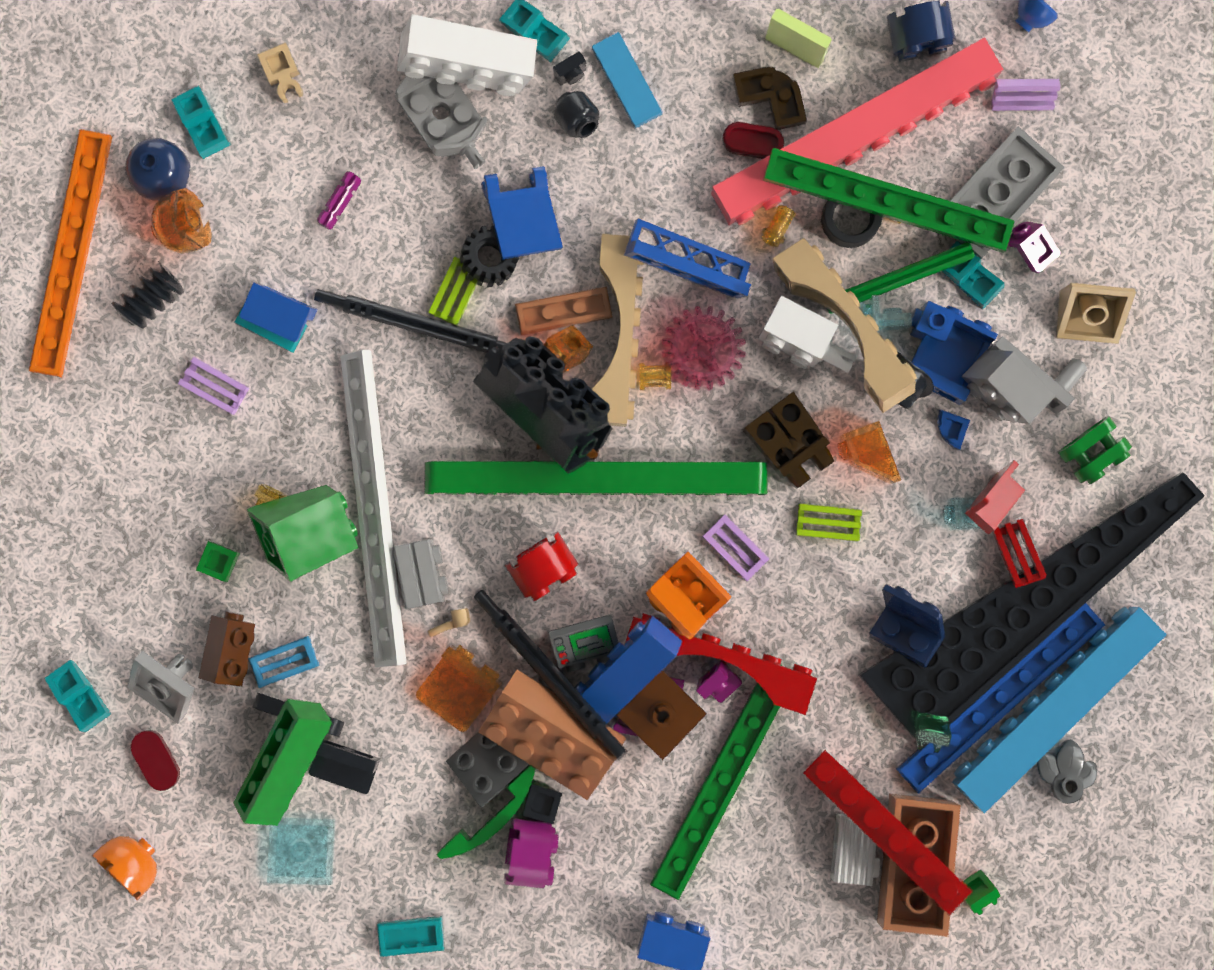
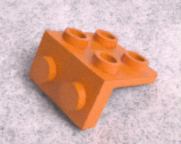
[646,551,732,639]

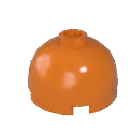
[92,836,157,900]

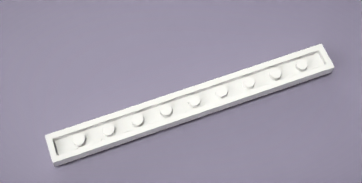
[340,350,407,668]

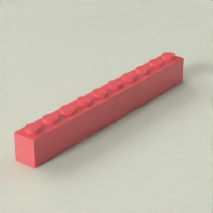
[711,37,1003,225]

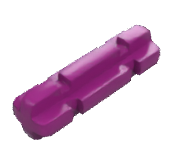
[317,171,361,230]

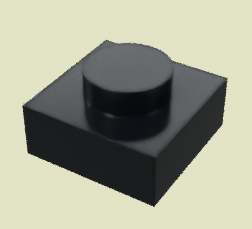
[553,51,586,86]
[522,784,562,824]

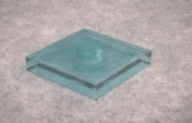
[267,817,335,885]

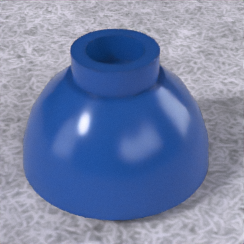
[1015,0,1058,32]

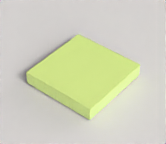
[765,9,832,69]

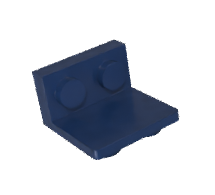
[869,584,945,668]

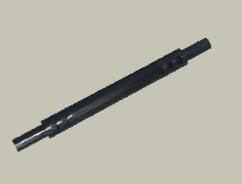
[314,289,508,353]
[474,590,628,760]

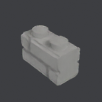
[393,539,449,609]

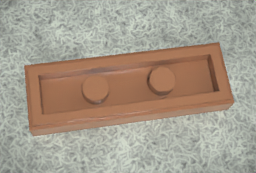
[515,286,613,336]

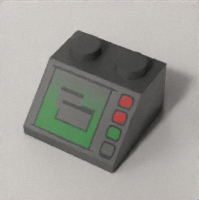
[548,614,619,672]

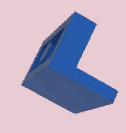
[240,282,318,342]

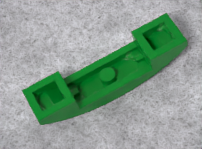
[436,765,536,860]

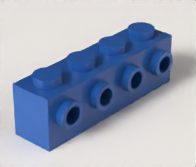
[575,616,682,723]

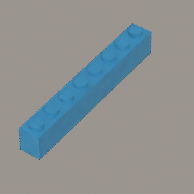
[952,607,1167,814]

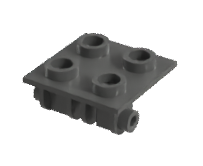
[446,731,530,808]

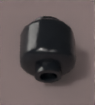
[554,91,600,138]

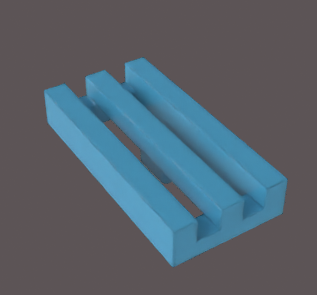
[248,636,320,688]

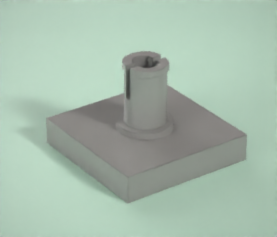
[127,651,195,724]

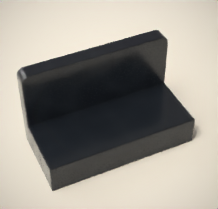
[309,739,381,794]

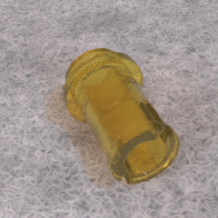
[762,205,796,247]

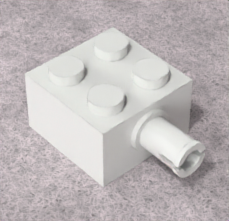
[758,296,857,373]

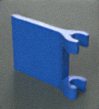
[481,166,563,260]

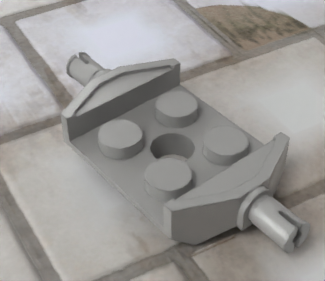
[395,53,488,169]

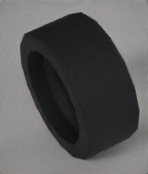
[821,200,882,248]

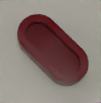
[722,122,784,159]
[131,730,180,791]

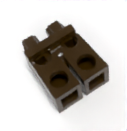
[742,391,834,489]

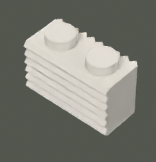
[830,813,880,886]

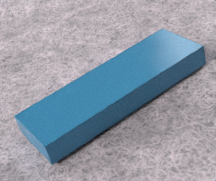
[592,32,663,129]

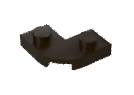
[732,67,807,130]

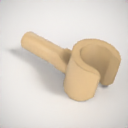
[428,608,470,637]

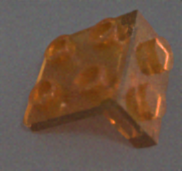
[416,644,503,732]

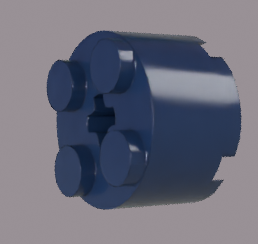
[886,0,956,62]

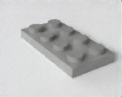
[950,126,1065,259]

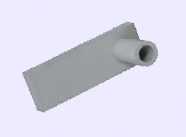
[988,336,1087,414]

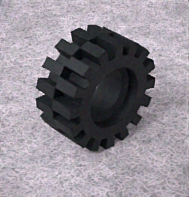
[460,226,519,287]

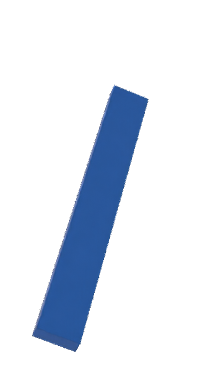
[896,603,1105,794]

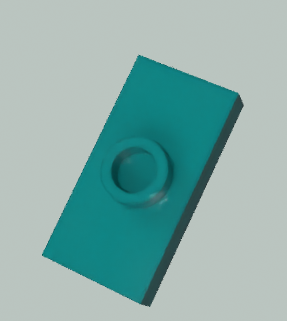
[377,916,445,957]

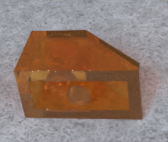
[837,421,901,484]

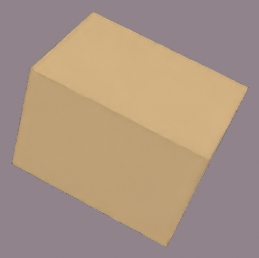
[1056,283,1136,344]

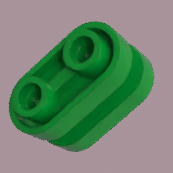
[1058,416,1132,485]

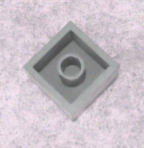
[962,350,1055,424]

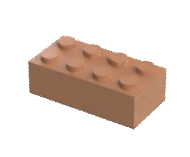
[479,670,626,800]
[877,793,961,937]

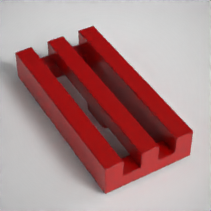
[993,519,1046,588]

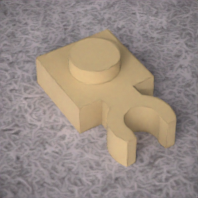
[257,43,303,103]

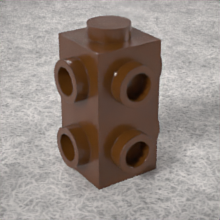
[198,611,255,687]

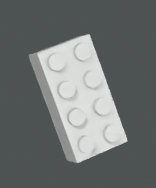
[397,14,537,96]

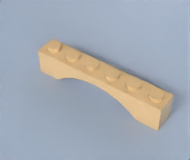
[592,234,644,427]
[773,238,917,413]

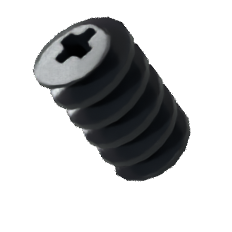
[111,261,184,329]

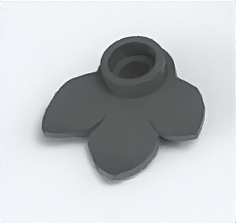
[1037,739,1097,804]

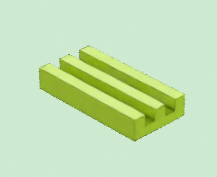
[428,256,478,326]
[796,504,862,542]

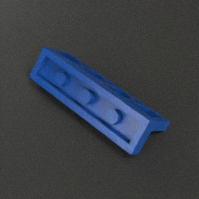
[624,219,751,299]

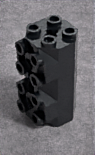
[473,336,613,474]

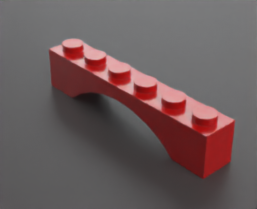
[625,613,818,715]
[803,750,973,916]

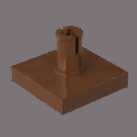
[616,670,707,760]

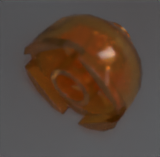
[151,188,212,254]

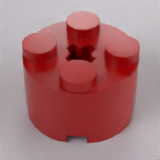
[504,531,579,601]

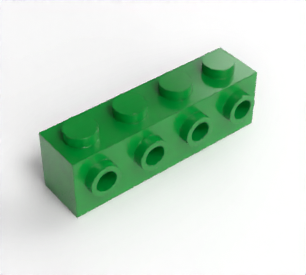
[233,699,332,826]

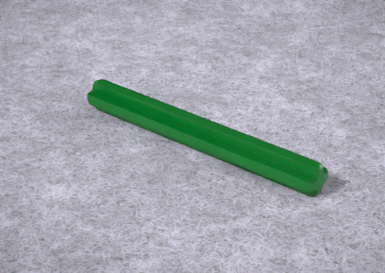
[826,242,975,314]

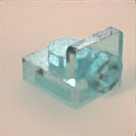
[863,295,912,330]
[943,497,981,531]

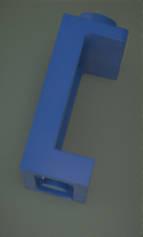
[911,306,998,405]

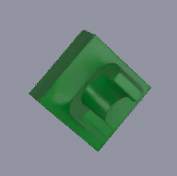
[963,869,1001,915]

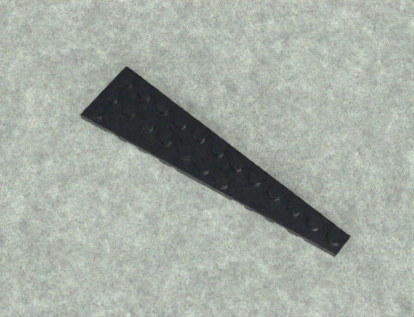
[858,472,1205,748]

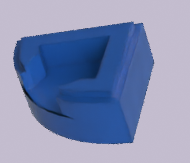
[938,410,970,450]

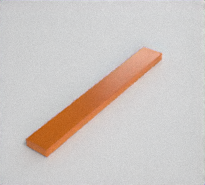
[29,129,112,378]

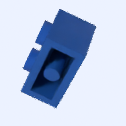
[637,912,710,970]

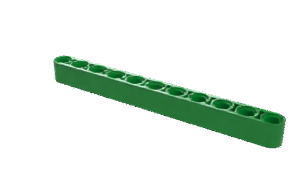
[424,461,768,495]

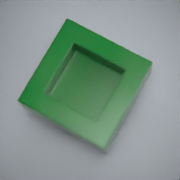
[196,541,240,582]

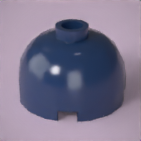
[125,138,190,201]

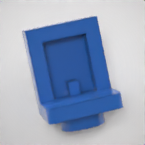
[908,301,957,342]

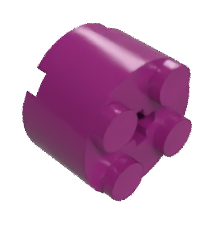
[504,819,559,889]

